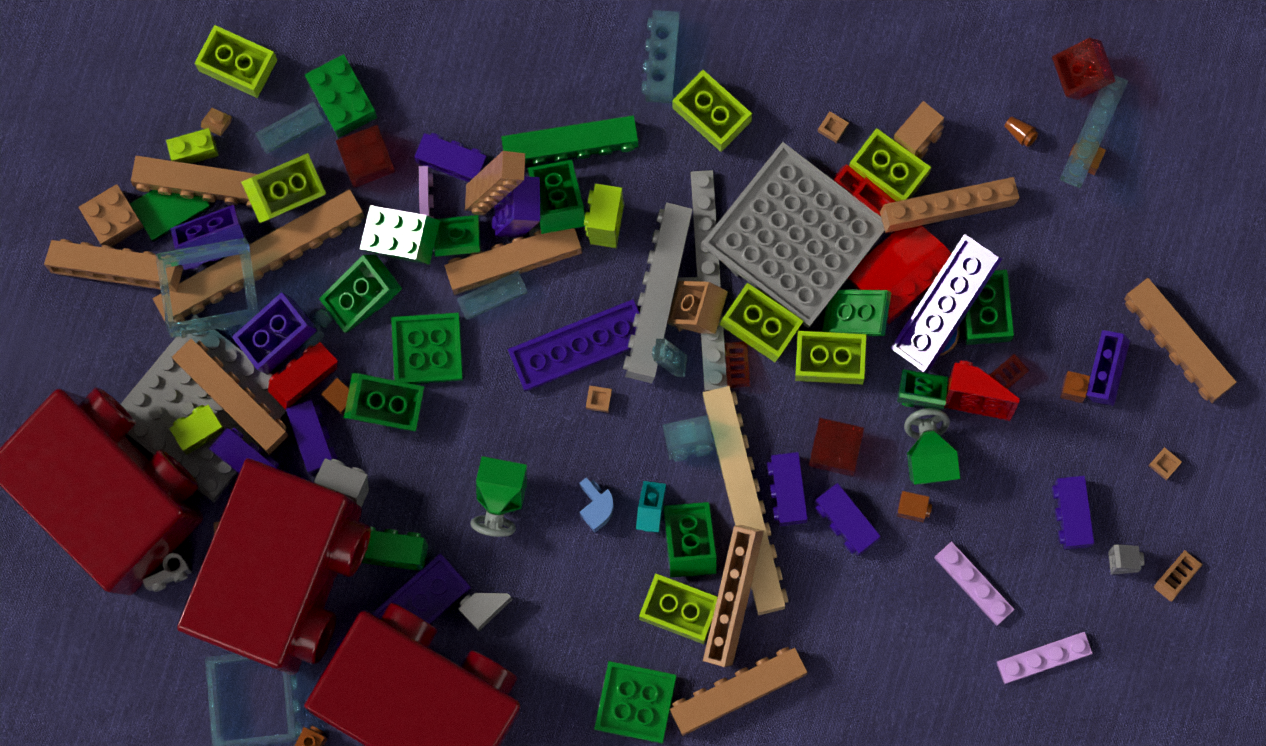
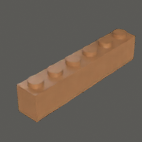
[465,151,525,215]
[131,156,258,208]
[880,177,1020,233]
[444,228,582,295]
[44,239,183,292]
[1124,278,1236,403]
[172,339,289,455]
[703,525,764,667]
[670,647,807,736]

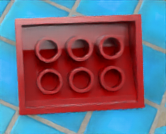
[847,225,952,324]
[944,361,1020,421]

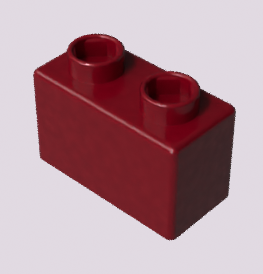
[0,387,203,596]
[177,458,371,675]
[304,603,520,746]

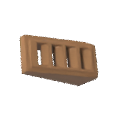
[1154,550,1203,602]

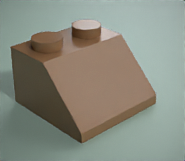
[667,281,728,334]

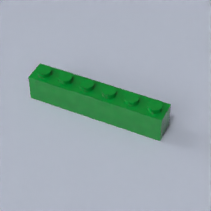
[501,115,638,166]

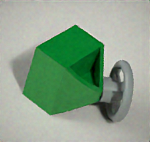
[904,408,960,485]
[471,456,527,537]

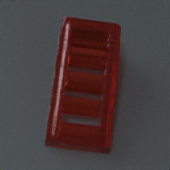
[724,342,750,388]
[989,354,1030,389]

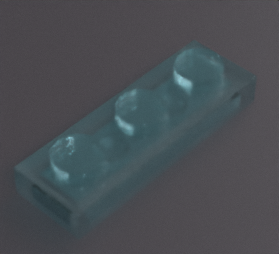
[255,102,325,154]
[457,271,528,320]
[652,339,687,377]

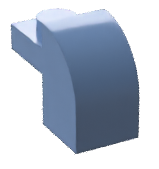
[579,477,614,533]

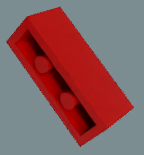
[268,342,338,410]

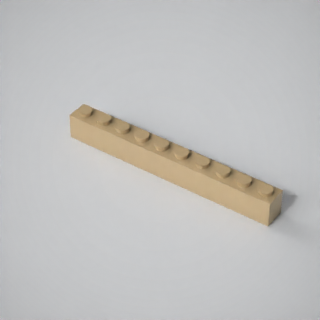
[703,386,788,615]

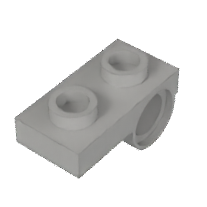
[143,553,192,592]

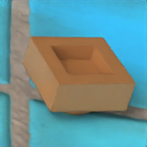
[201,108,232,136]
[818,111,849,143]
[586,385,612,413]
[1149,447,1182,480]

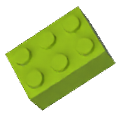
[194,25,277,98]
[672,70,752,152]
[849,128,931,202]
[241,153,326,223]
[584,184,624,248]
[719,283,803,362]
[795,331,866,385]
[639,573,718,644]

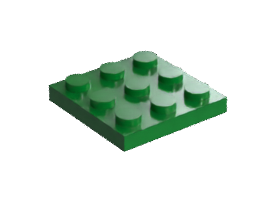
[391,313,463,384]
[594,661,677,744]

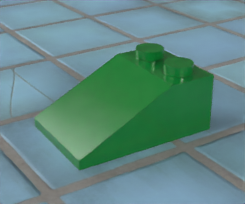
[319,255,402,333]
[897,369,948,410]
[663,502,716,578]

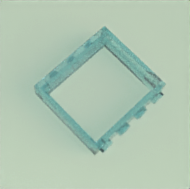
[155,238,259,338]
[205,654,302,746]

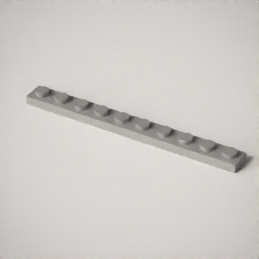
[691,170,727,392]

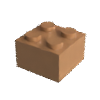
[893,101,944,159]
[79,184,144,247]

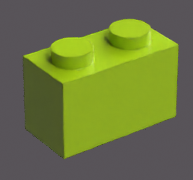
[166,128,219,164]
[169,404,224,455]

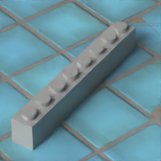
[623,202,692,383]

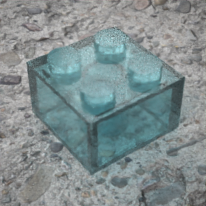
[663,415,713,461]

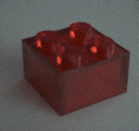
[1052,37,1116,100]
[335,125,395,188]
[809,418,864,476]

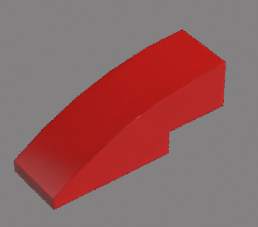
[832,164,896,216]

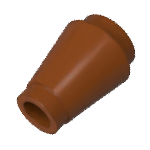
[1004,116,1039,147]

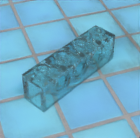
[642,10,680,103]

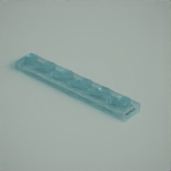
[1059,72,1128,188]

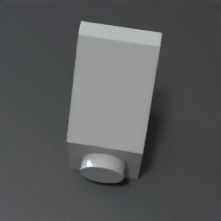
[1108,545,1144,575]
[459,593,512,631]

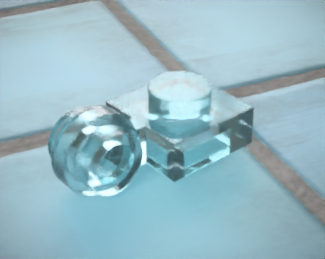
[302,309,333,349]

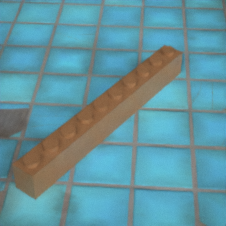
[152,189,365,326]

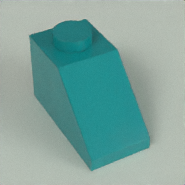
[636,481,666,532]

